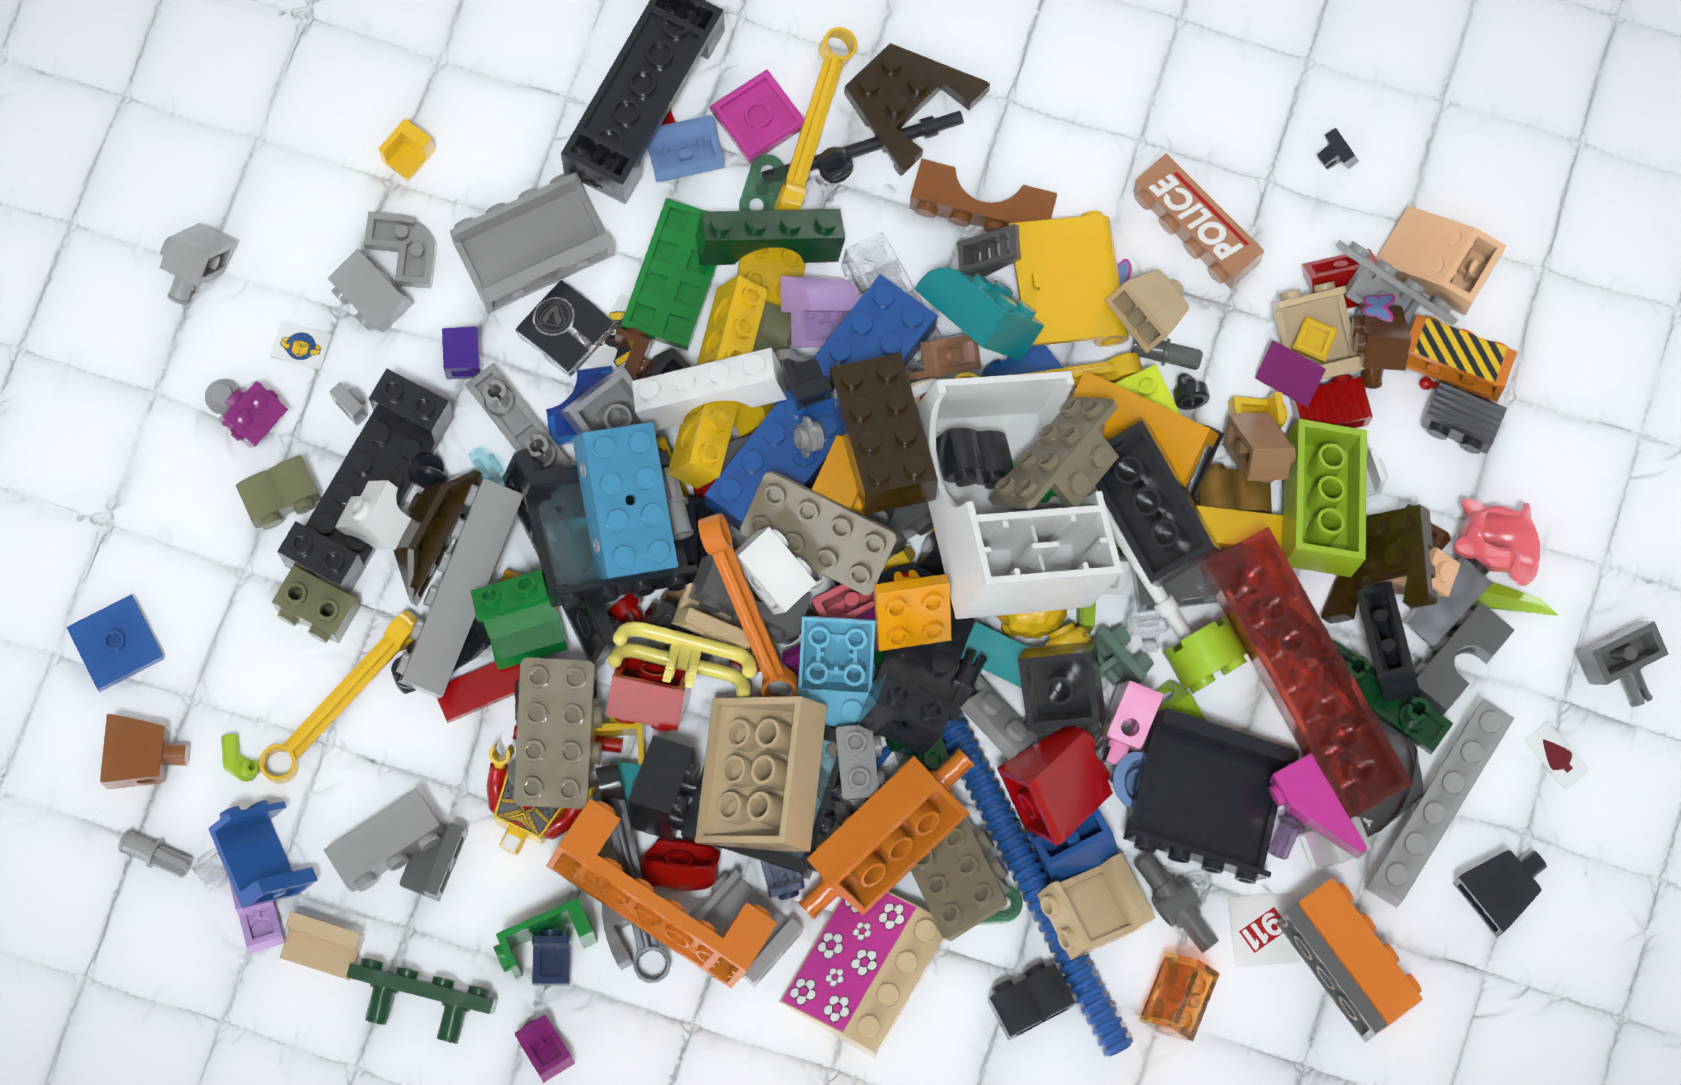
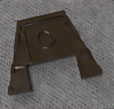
[844,43,991,176]
[1321,504,1438,624]

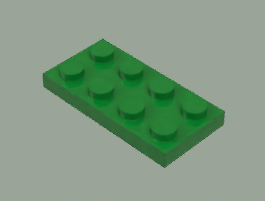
[620,198,718,351]

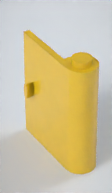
[1008,211,1129,347]

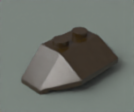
[393,470,483,606]

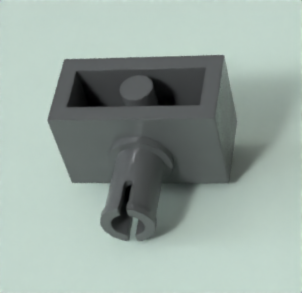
[1576,621,1669,707]

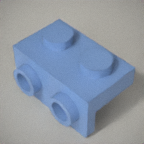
[648,115,725,182]

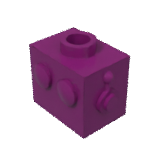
[218,380,288,448]

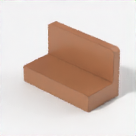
[907,334,981,379]

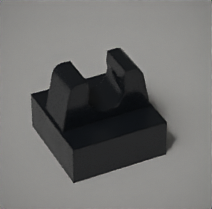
[1317,127,1360,170]

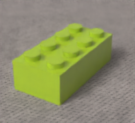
[1282,419,1367,577]

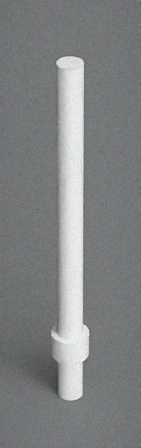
[1088,486,1192,641]

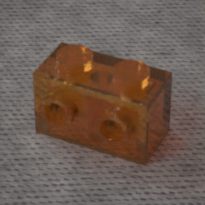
[1139,952,1220,1042]

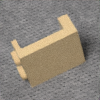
[1271,281,1366,380]
[1037,853,1156,960]

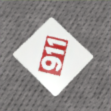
[1228,893,1301,967]

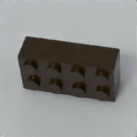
[829,353,938,515]

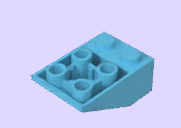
[798,616,876,727]

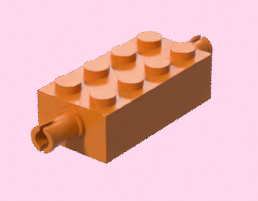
[798,748,975,920]

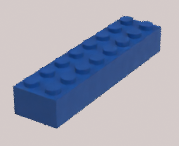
[704,274,938,532]

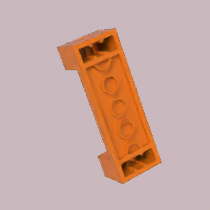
[546,799,777,989]

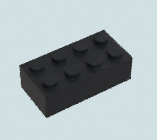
[1095,420,1222,587]

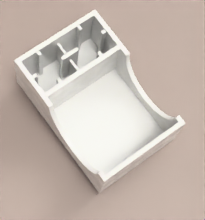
[917,371,1123,619]

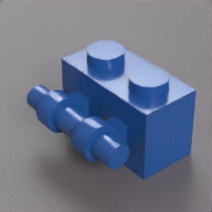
[1025,808,1119,883]

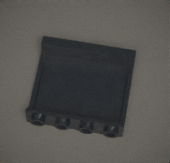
[1123,708,1299,884]

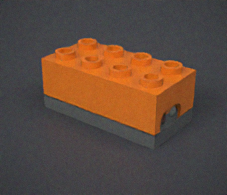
[1276,877,1423,1043]

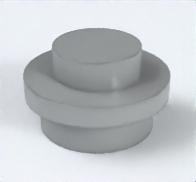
[205,379,238,415]

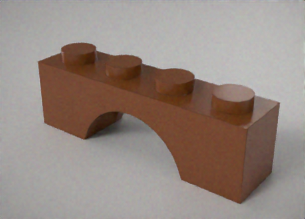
[910,158,1058,232]

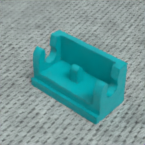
[961,622,1030,688]

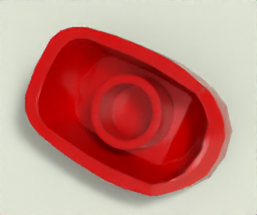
[640,839,720,892]

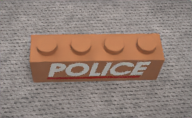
[1133,153,1265,289]

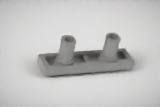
[465,363,572,470]

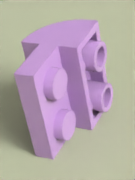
[780,276,860,348]

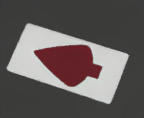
[1525,722,1589,789]

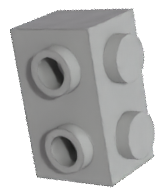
[327,248,413,333]

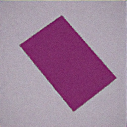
[1255,340,1326,408]

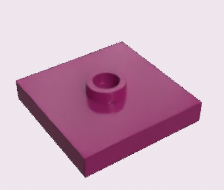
[710,69,804,164]

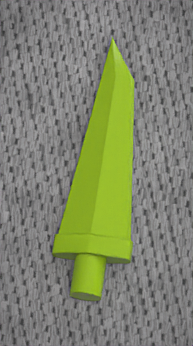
[1471,582,1559,616]

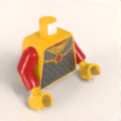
[486,741,597,856]

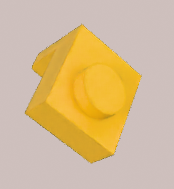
[1228,391,1287,427]

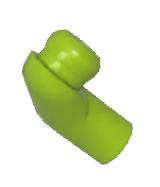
[221,734,260,782]

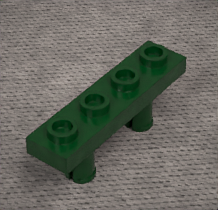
[1311,639,1454,755]
[346,957,498,1044]

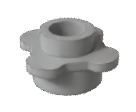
[794,417,824,458]

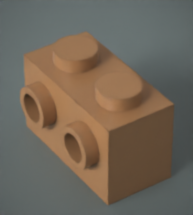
[1223,412,1296,483]

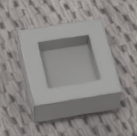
[329,382,367,426]

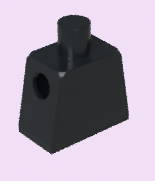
[1452,850,1547,938]

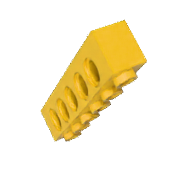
[667,275,768,489]

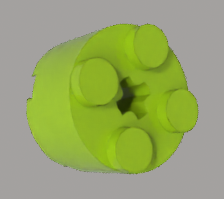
[1162,616,1247,694]

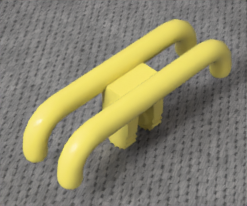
[608,621,757,698]

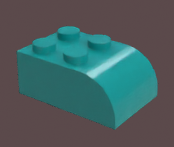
[914,267,1045,361]

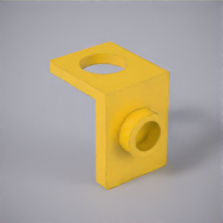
[596,718,646,766]

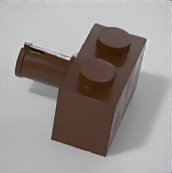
[1350,303,1411,389]

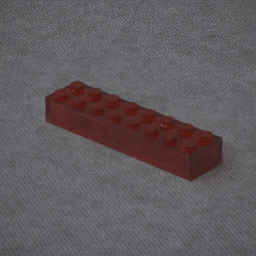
[1199,527,1413,819]

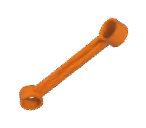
[698,513,799,697]

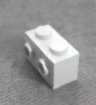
[735,527,816,615]

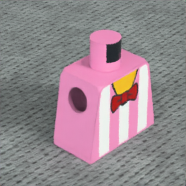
[1100,681,1164,766]

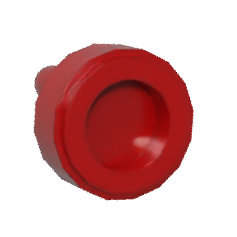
[607,594,643,624]

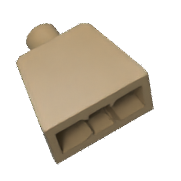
[1104,269,1189,353]

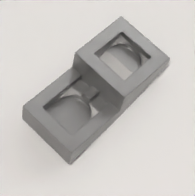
[601,903,633,971]

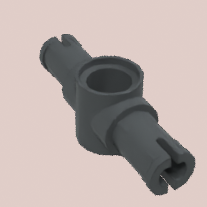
[1134,853,1219,953]

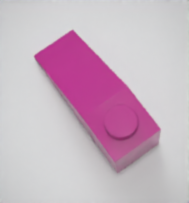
[1268,753,1368,859]

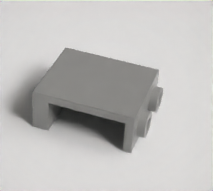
[688,870,803,988]

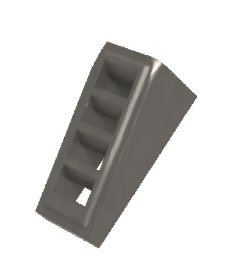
[957,224,1021,277]

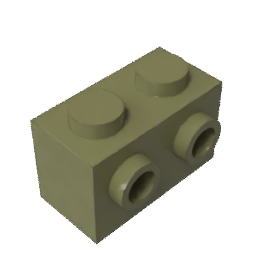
[272,565,360,644]

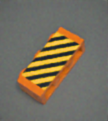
[1406,314,1518,402]

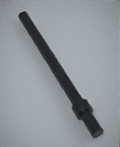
[760,110,964,185]

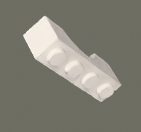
[632,348,787,431]

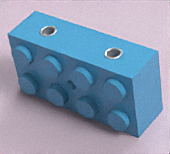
[572,422,678,581]

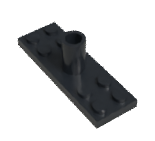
[501,448,618,667]

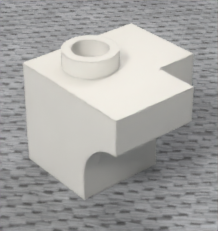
[335,480,411,550]

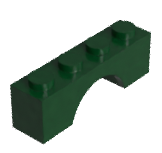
[695,209,845,266]

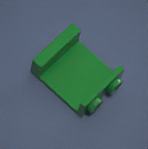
[471,570,568,670]
[493,898,597,979]

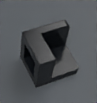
[782,358,832,411]

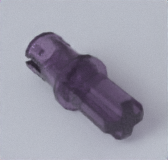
[1268,809,1305,860]

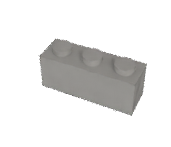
[323,789,446,892]

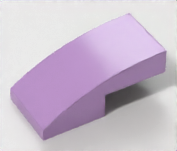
[228,879,285,954]

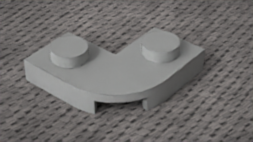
[364,211,436,289]

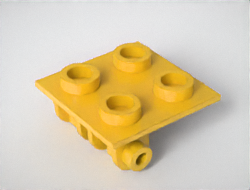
[737,248,806,307]

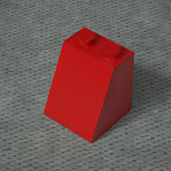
[997,726,1113,846]

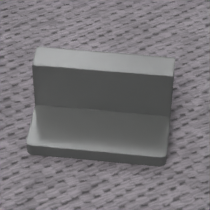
[399,822,468,902]

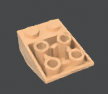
[1376,205,1507,316]

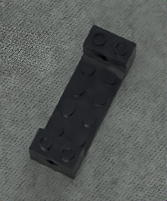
[561,0,725,205]
[277,368,454,595]
[857,530,975,755]

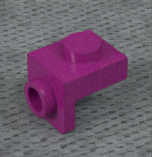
[514,1015,575,1083]

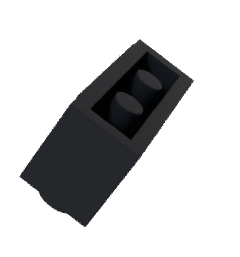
[1356,581,1421,702]

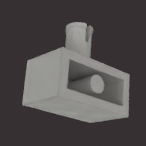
[159,223,236,305]

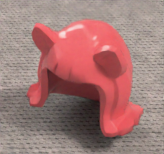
[1453,499,1540,586]

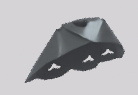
[1338,714,1423,837]

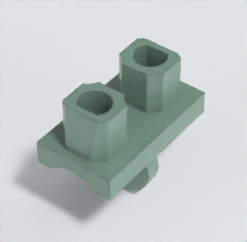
[1092,625,1154,686]

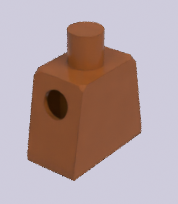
[100,714,189,789]

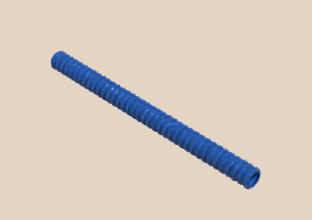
[941,712,1134,1057]

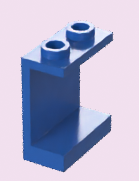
[208,800,318,908]

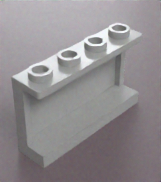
[449,172,615,314]

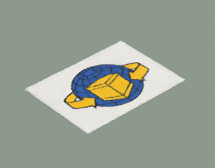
[270,321,332,370]

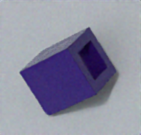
[442,326,482,380]

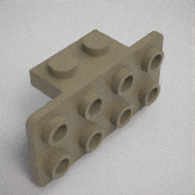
[988,397,1119,509]
[740,471,898,595]
[514,658,604,809]
[911,794,1011,941]

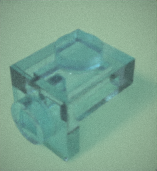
[468,446,505,486]

